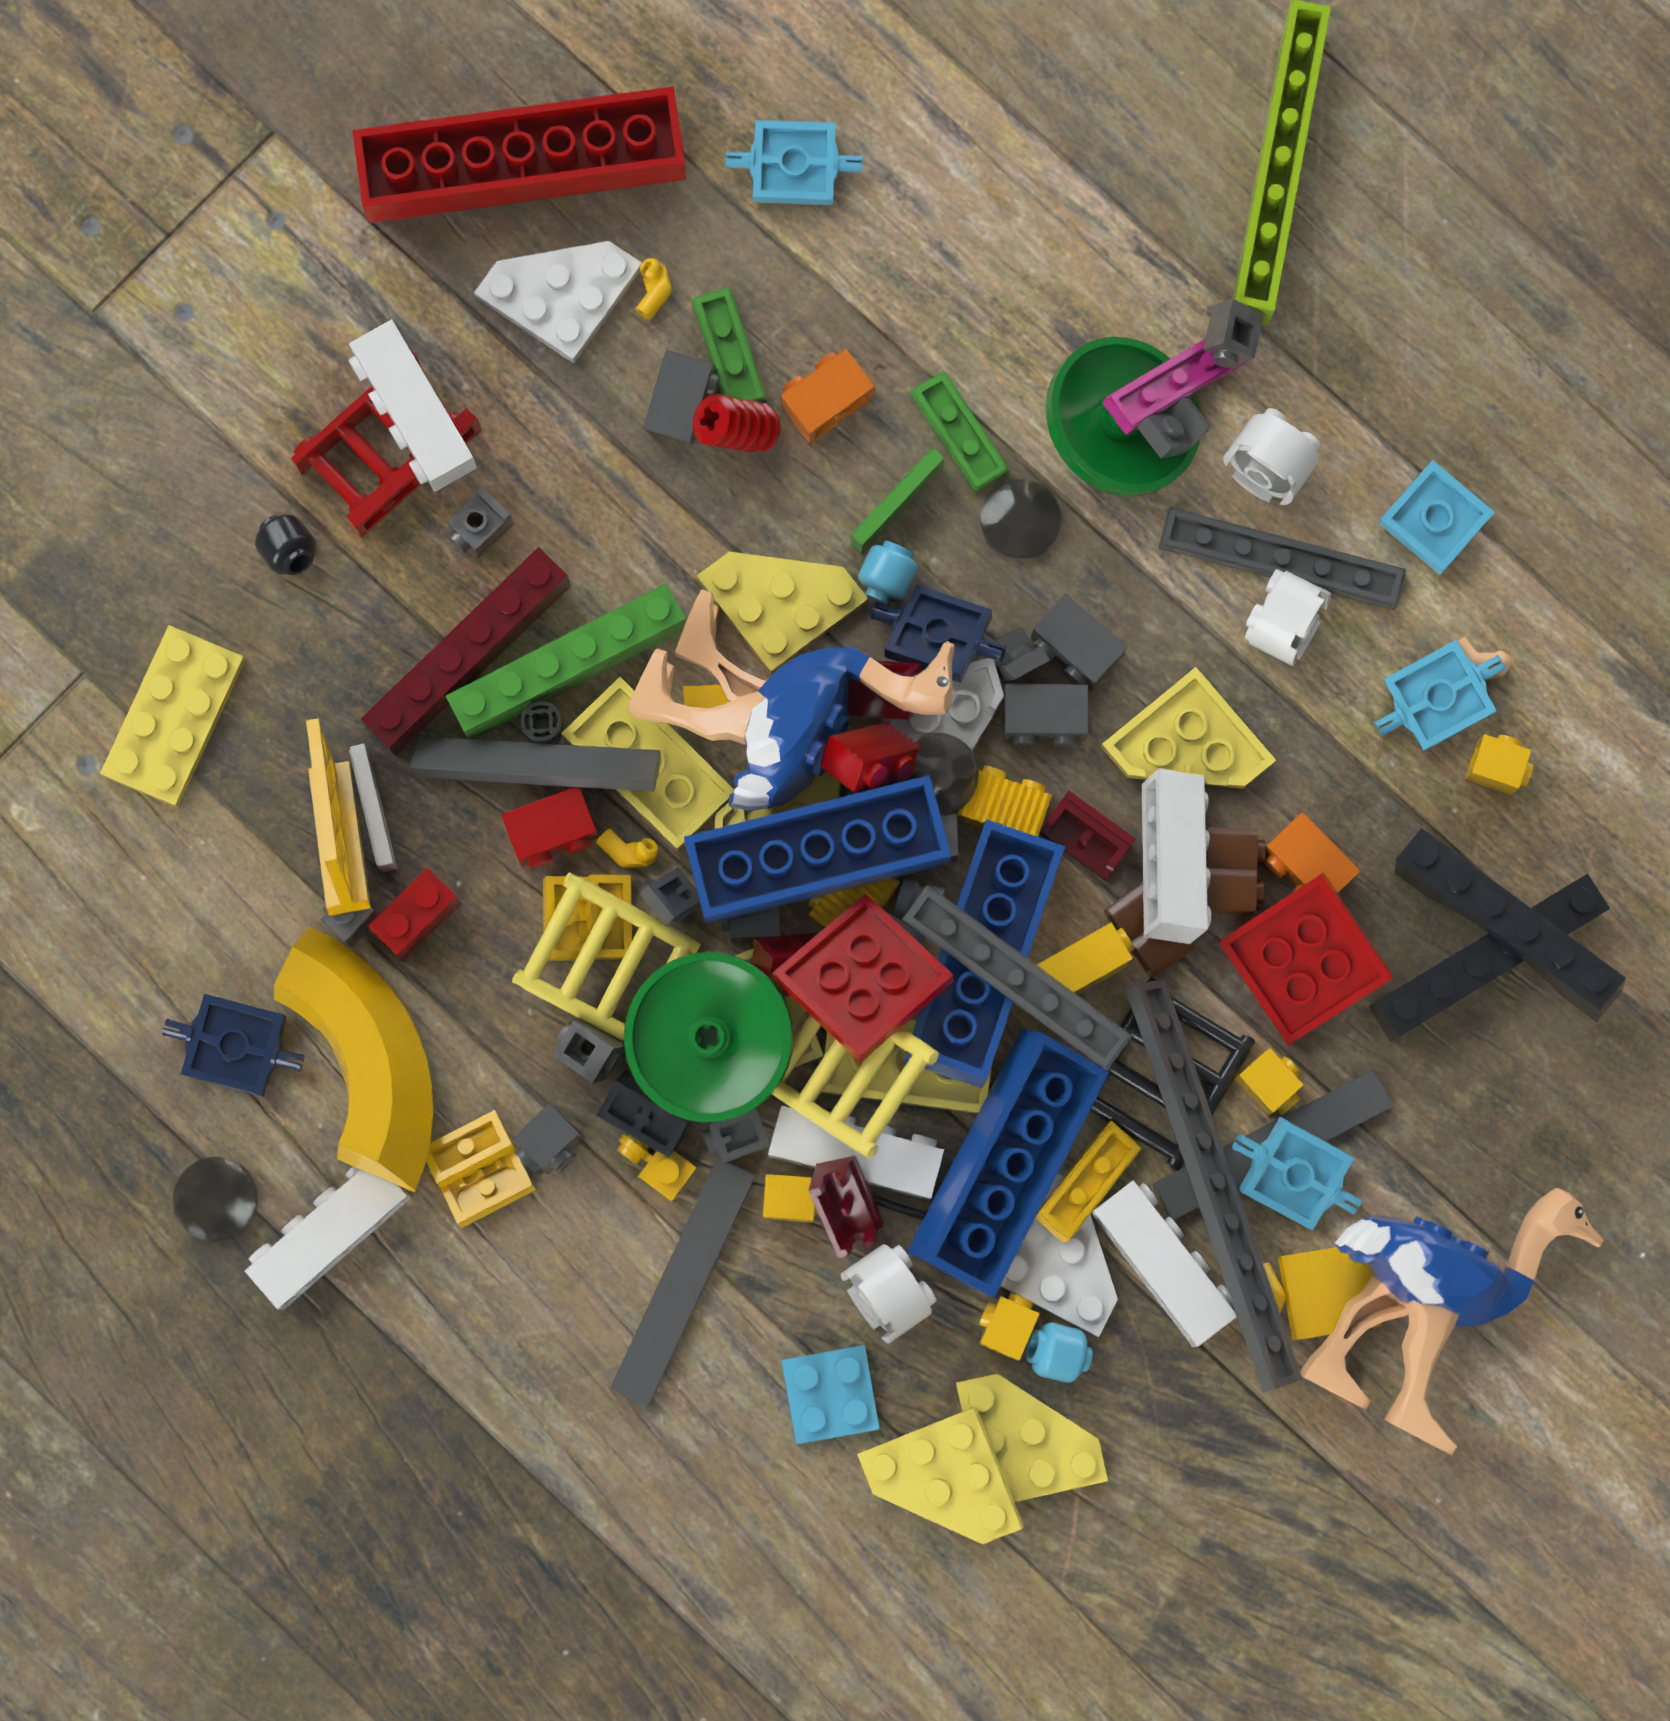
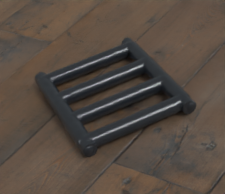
[1090,978,1255,1171]

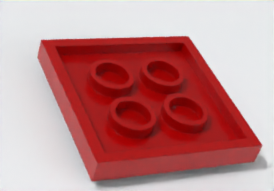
[1218,872,1394,1046]
[773,893,953,1063]

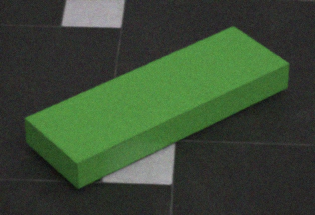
[691,287,766,403]
[910,370,1010,494]
[851,448,945,555]

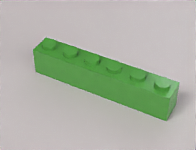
[446,583,686,739]

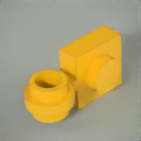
[617,1134,697,1202]

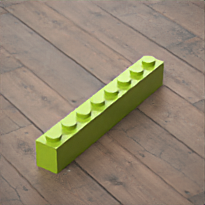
[1232,0,1331,325]

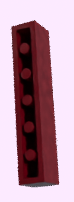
[360,547,571,756]

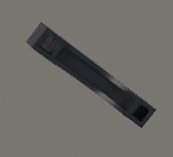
[1395,828,1626,1022]
[1368,873,1610,1042]

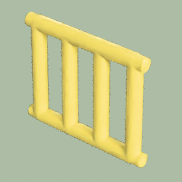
[512,873,701,1042]
[772,1014,939,1159]

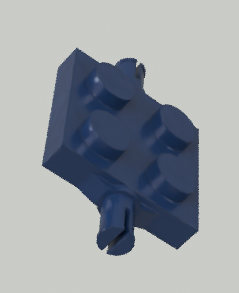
[871,584,1006,683]
[162,994,305,1097]

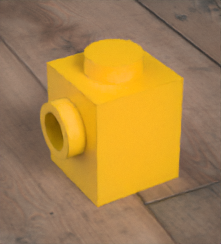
[1464,734,1534,795]
[1234,1048,1304,1116]
[763,1174,818,1222]
[978,1293,1040,1361]

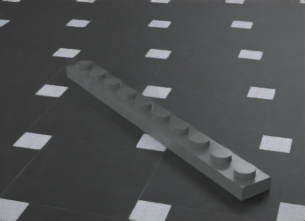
[1126,979,1303,1393]

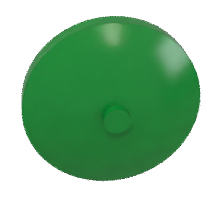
[1046,337,1200,497]
[624,952,794,1122]

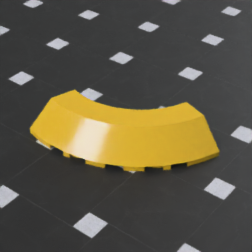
[274,926,433,1192]

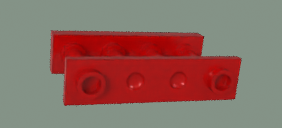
[290,350,481,538]

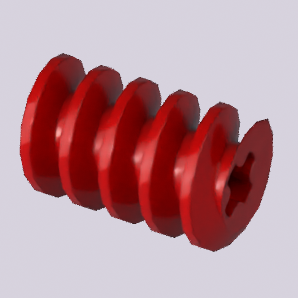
[692,394,780,453]

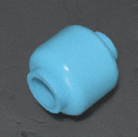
[858,540,918,605]
[1026,1323,1093,1383]

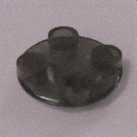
[980,479,1062,559]
[897,733,979,815]
[173,1157,258,1241]

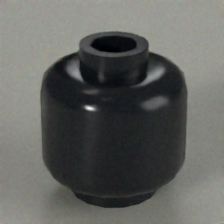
[255,514,316,575]

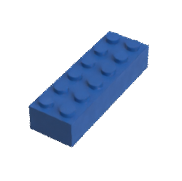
[684,775,951,925]
[903,819,1065,1088]
[906,1029,1109,1298]

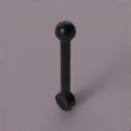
[872,1195,928,1221]

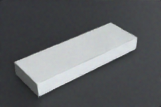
[349,744,398,872]

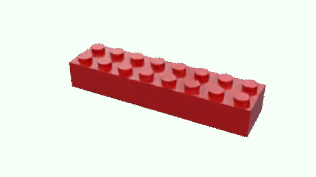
[352,86,687,223]

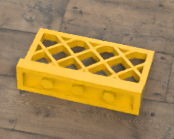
[306,718,371,916]

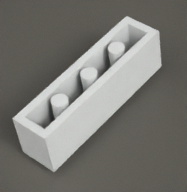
[348,319,477,492]
[1142,768,1211,944]
[768,1105,944,1201]
[245,1166,411,1310]
[1091,1180,1237,1348]

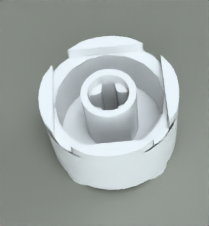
[1223,408,1321,505]
[1245,569,1331,667]
[841,1244,936,1344]

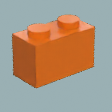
[780,349,875,444]
[1264,812,1360,893]

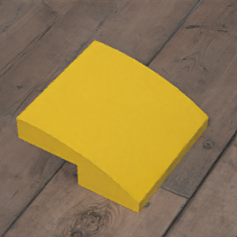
[543,874,632,961]
[426,1110,536,1229]
[1278,1247,1382,1341]

